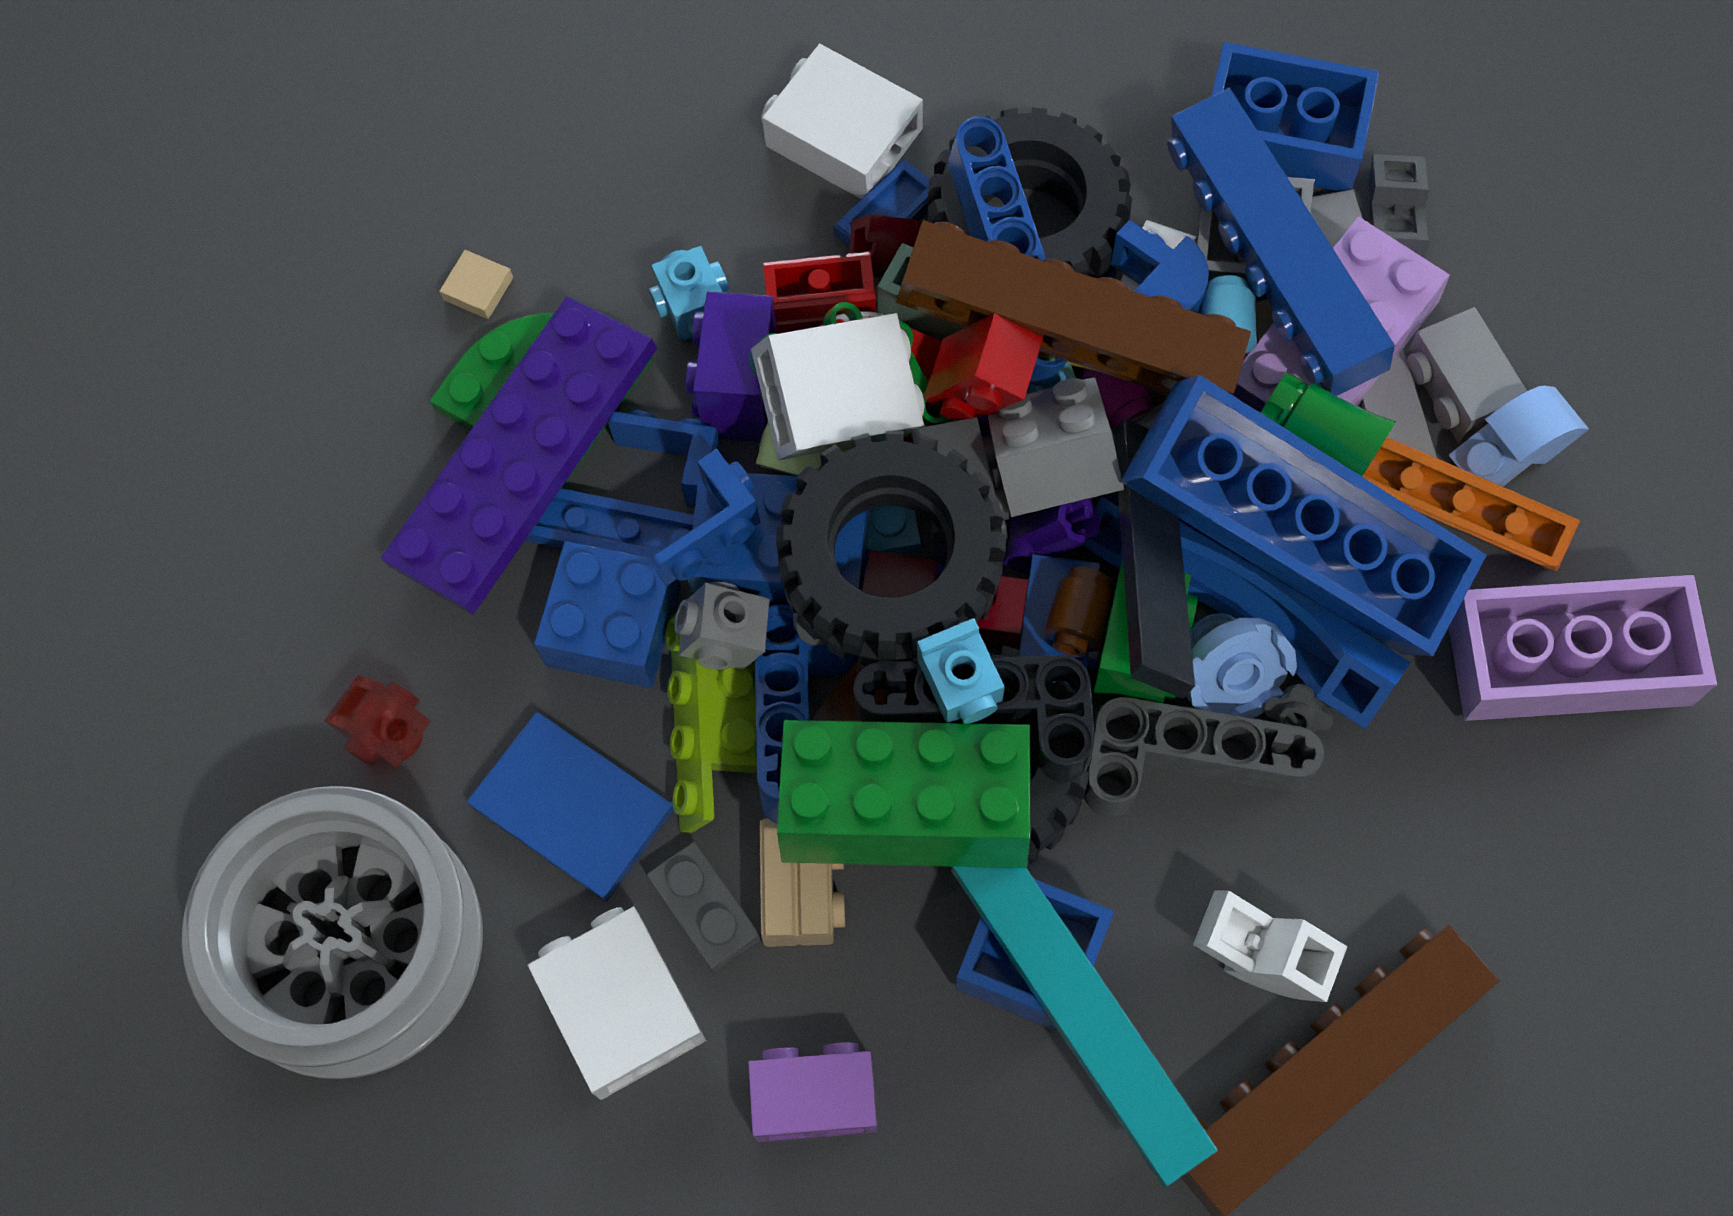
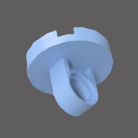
[1186,613,1297,718]

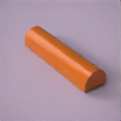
[1362,437,1581,572]

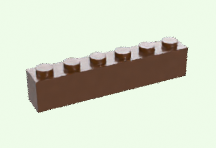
[895,220,1251,395]
[1180,924,1500,1216]

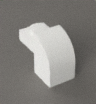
[1193,890,1347,1002]

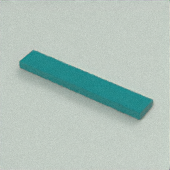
[951,867,1218,1187]

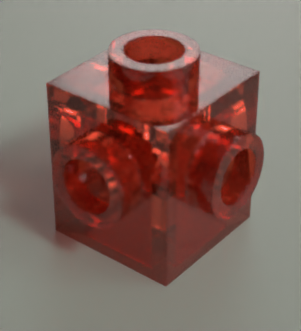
[324,675,431,768]

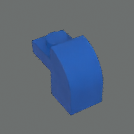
[1110,220,1209,313]

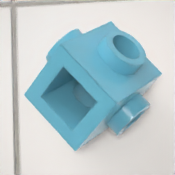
[648,245,729,342]

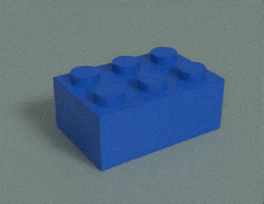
[1212,42,1379,192]
[688,470,870,605]

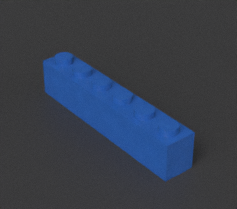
[1167,87,1395,396]

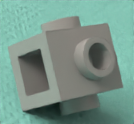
[675,582,769,670]

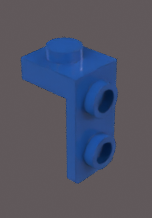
[608,410,722,508]
[652,449,761,585]

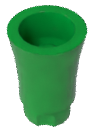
[1261,372,1397,476]

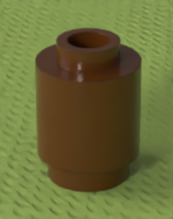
[1044,567,1114,657]

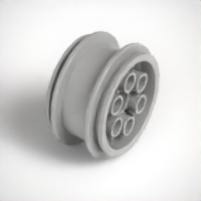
[182,786,483,1079]

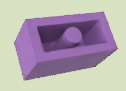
[748,1042,878,1143]

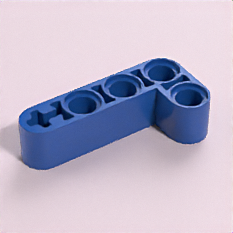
[755,604,860,824]

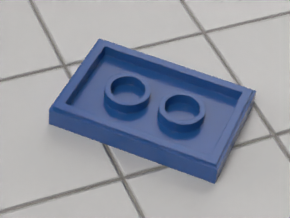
[467,712,674,902]

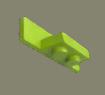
[665,612,757,833]

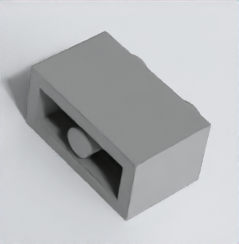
[1406,307,1527,444]

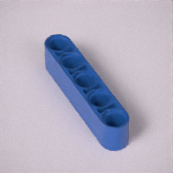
[948,116,1067,386]

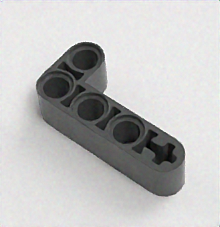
[1085,697,1325,817]

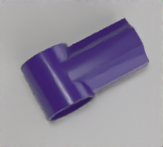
[1004,498,1101,574]

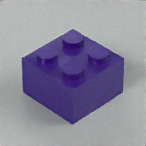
[686,291,778,442]

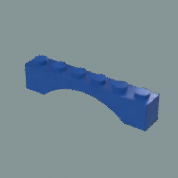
[1083,492,1411,730]

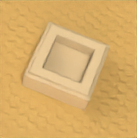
[439,250,514,319]

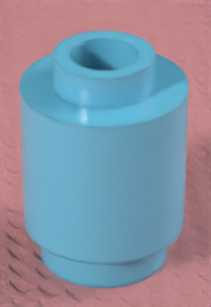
[1200,275,1257,355]

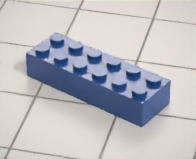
[1120,375,1487,656]

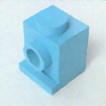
[917,618,1004,724]

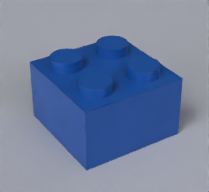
[534,541,681,689]
[956,879,1115,1031]

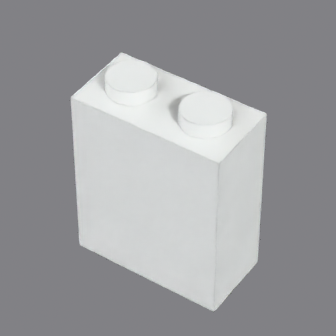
[761,43,923,199]
[751,313,924,461]
[528,907,706,1100]

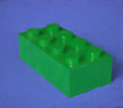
[777,720,1030,868]

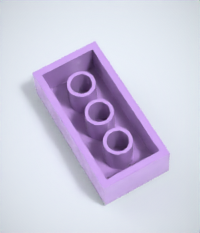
[1233,216,1450,413]
[1449,575,1717,721]

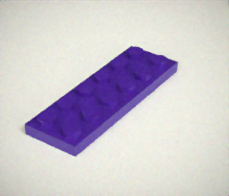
[380,296,658,615]

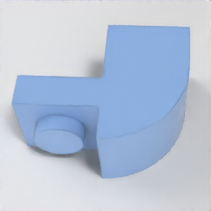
[1449,386,1589,487]

